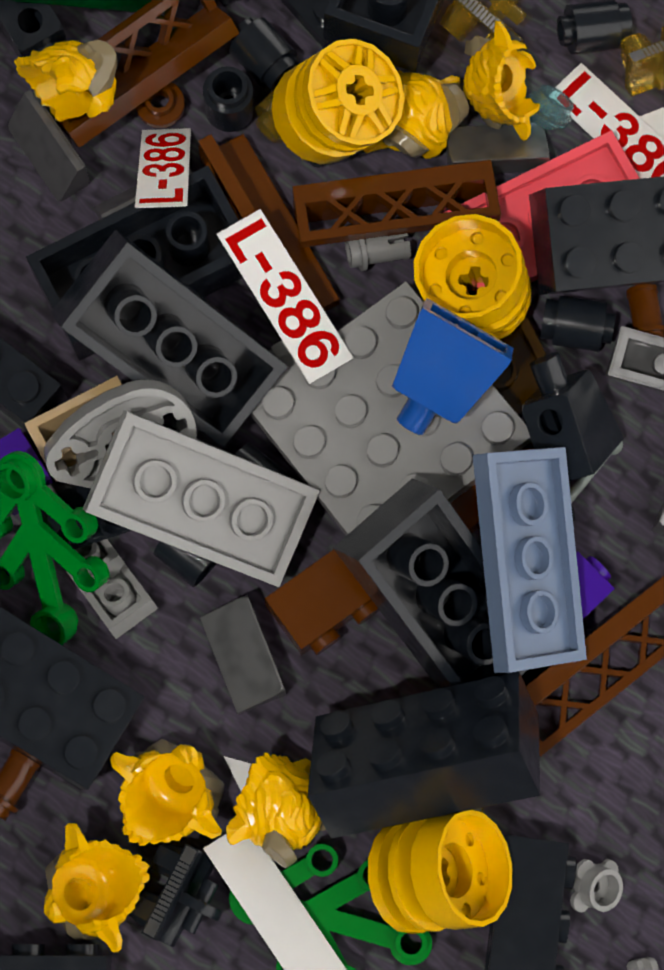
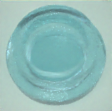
[528,85,574,130]

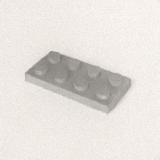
[83,410,320,587]

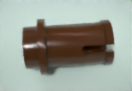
[626,283,664,337]
[0,749,40,821]

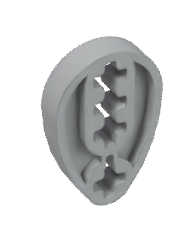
[44,379,197,488]

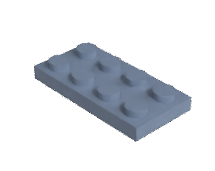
[473,447,587,673]

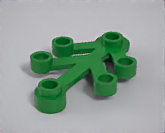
[0,451,110,645]
[229,844,432,970]

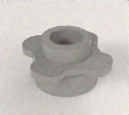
[570,859,623,913]

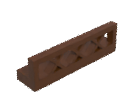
[48,0,239,148]
[198,133,340,312]
[292,160,501,248]
[526,576,664,758]

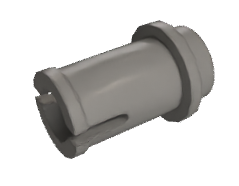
[345,233,411,272]

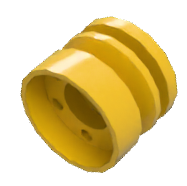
[271,39,404,165]
[414,214,531,340]
[368,810,512,934]

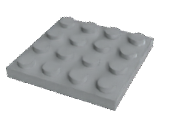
[250,282,532,536]

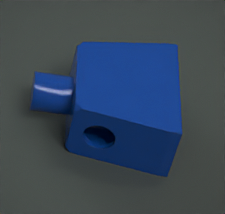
[392,298,514,435]

